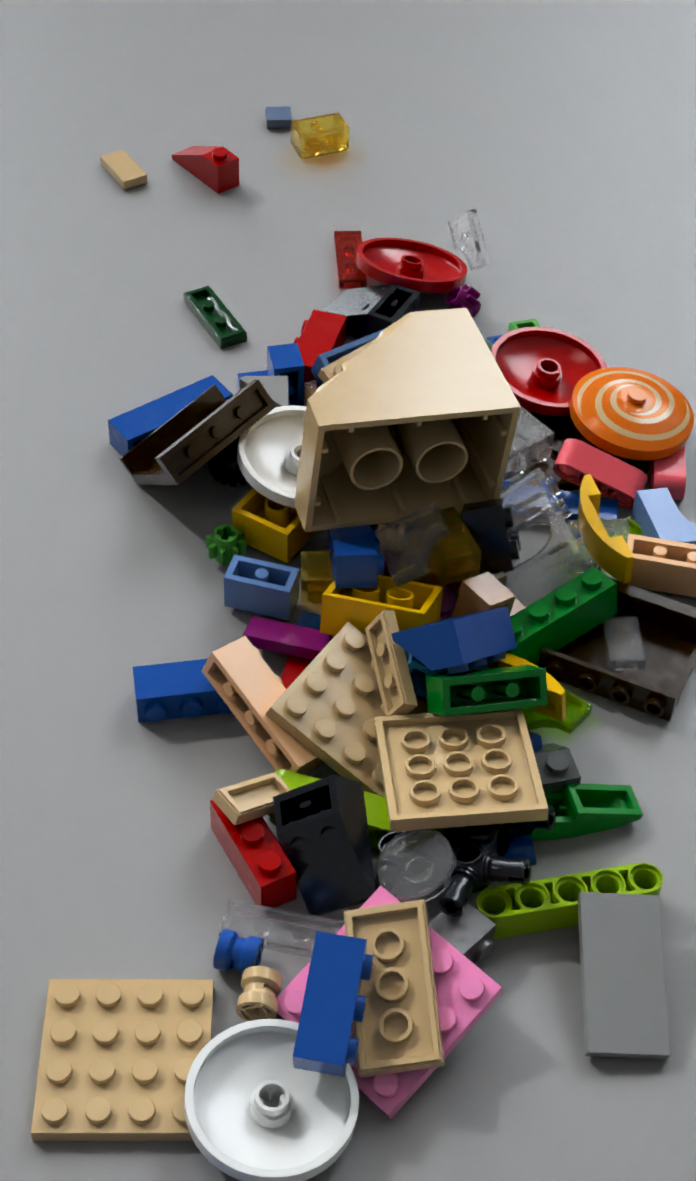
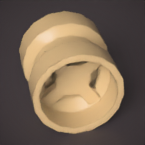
[236,966,282,1021]

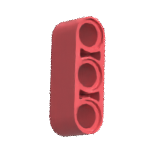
[553,438,648,509]
[649,446,686,501]

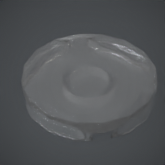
[377,829,457,902]

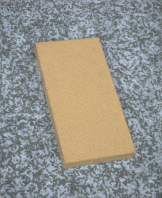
[344,899,445,1078]

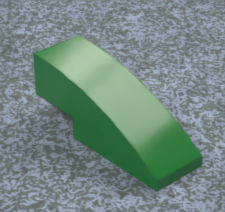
[523,783,643,840]

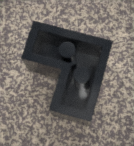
[461,498,522,575]

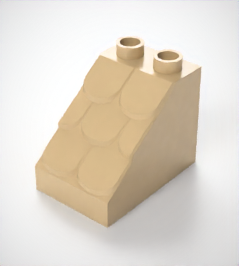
[294,308,521,532]

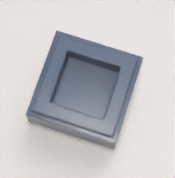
[265,106,292,129]

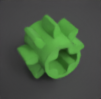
[206,524,247,565]

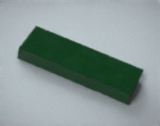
[183,286,247,349]

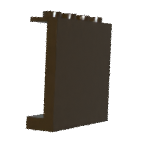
[119,380,276,485]
[538,569,696,722]

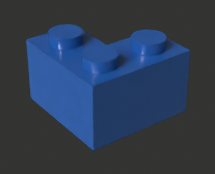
[238,343,304,406]

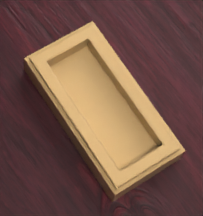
[100,149,148,190]
[212,772,291,826]

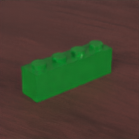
[506,566,617,664]

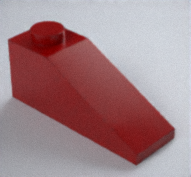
[172,146,239,194]

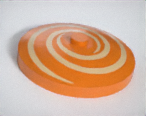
[569,367,694,461]

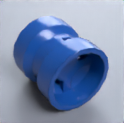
[213,929,264,975]

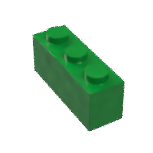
[426,665,548,717]

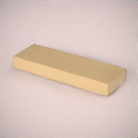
[365,609,418,716]

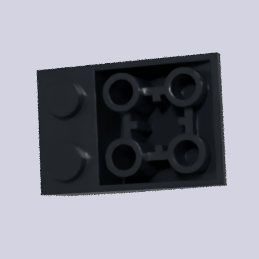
[324,283,421,339]
[273,774,376,918]

